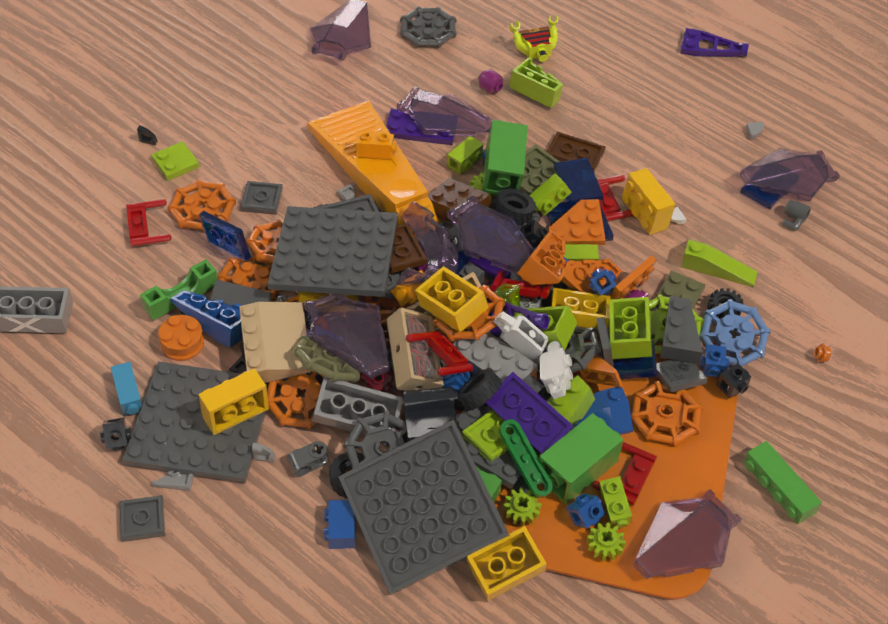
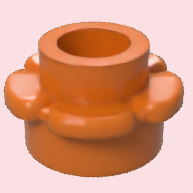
[814,343,831,363]

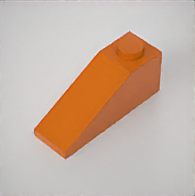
[572,352,623,388]

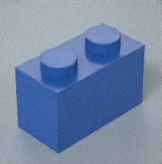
[324,500,355,549]

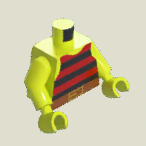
[509,15,559,62]

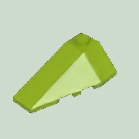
[681,239,758,287]

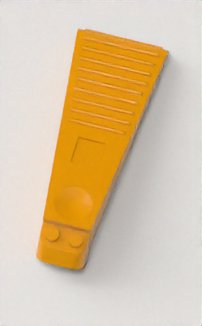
[307,100,438,236]

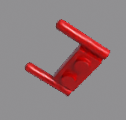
[588,175,634,222]
[126,199,172,247]
[490,270,552,299]
[406,331,473,376]
[592,442,657,506]

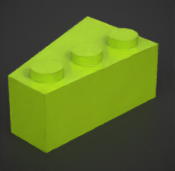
[509,57,563,108]
[546,375,595,429]

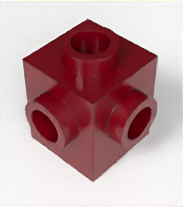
[361,362,393,393]

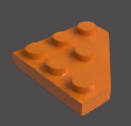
[548,199,606,245]
[561,259,622,296]

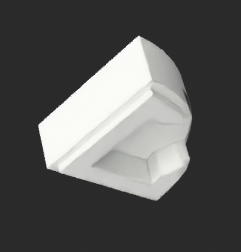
[671,207,687,225]

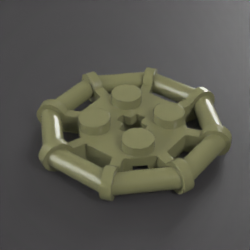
[293,335,364,383]

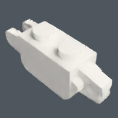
[494,312,548,365]
[540,341,573,399]

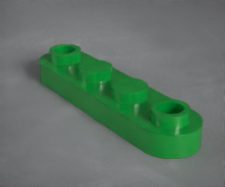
[499,419,553,498]

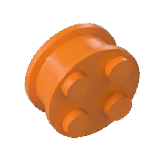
[158,315,204,361]

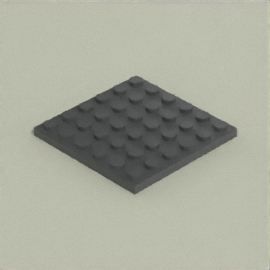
[268,206,398,297]
[122,361,269,483]
[339,420,510,595]

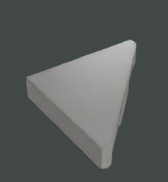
[151,471,194,491]

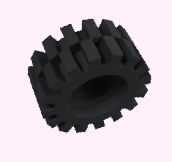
[707,288,744,319]

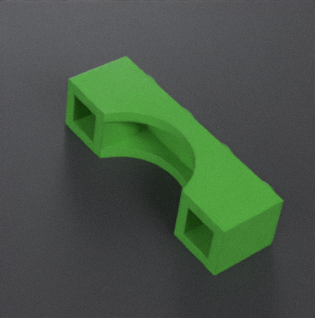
[140,259,218,321]

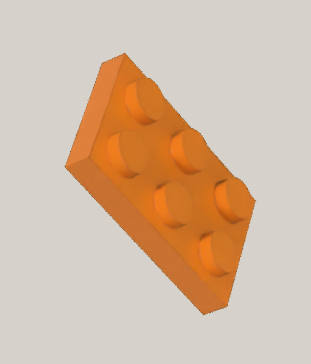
[610,255,657,299]

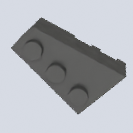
[660,296,703,364]

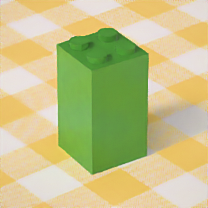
[482,120,528,194]
[539,413,624,505]

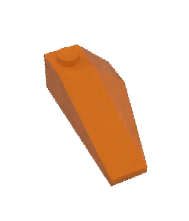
[518,230,566,285]

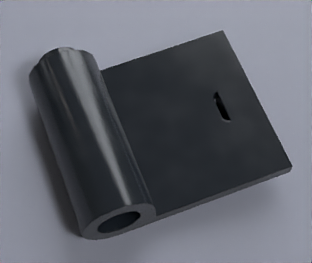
[403,387,458,441]

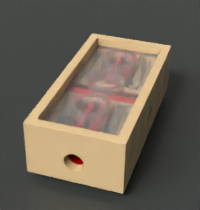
[387,307,444,391]

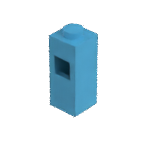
[111,362,142,416]

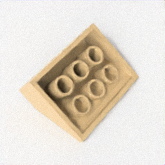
[239,302,312,383]

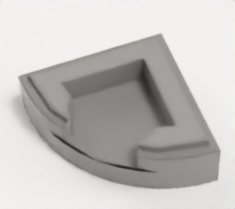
[746,122,764,140]
[337,183,355,201]
[252,442,275,462]

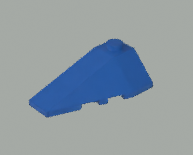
[171,290,243,348]
[575,387,633,435]

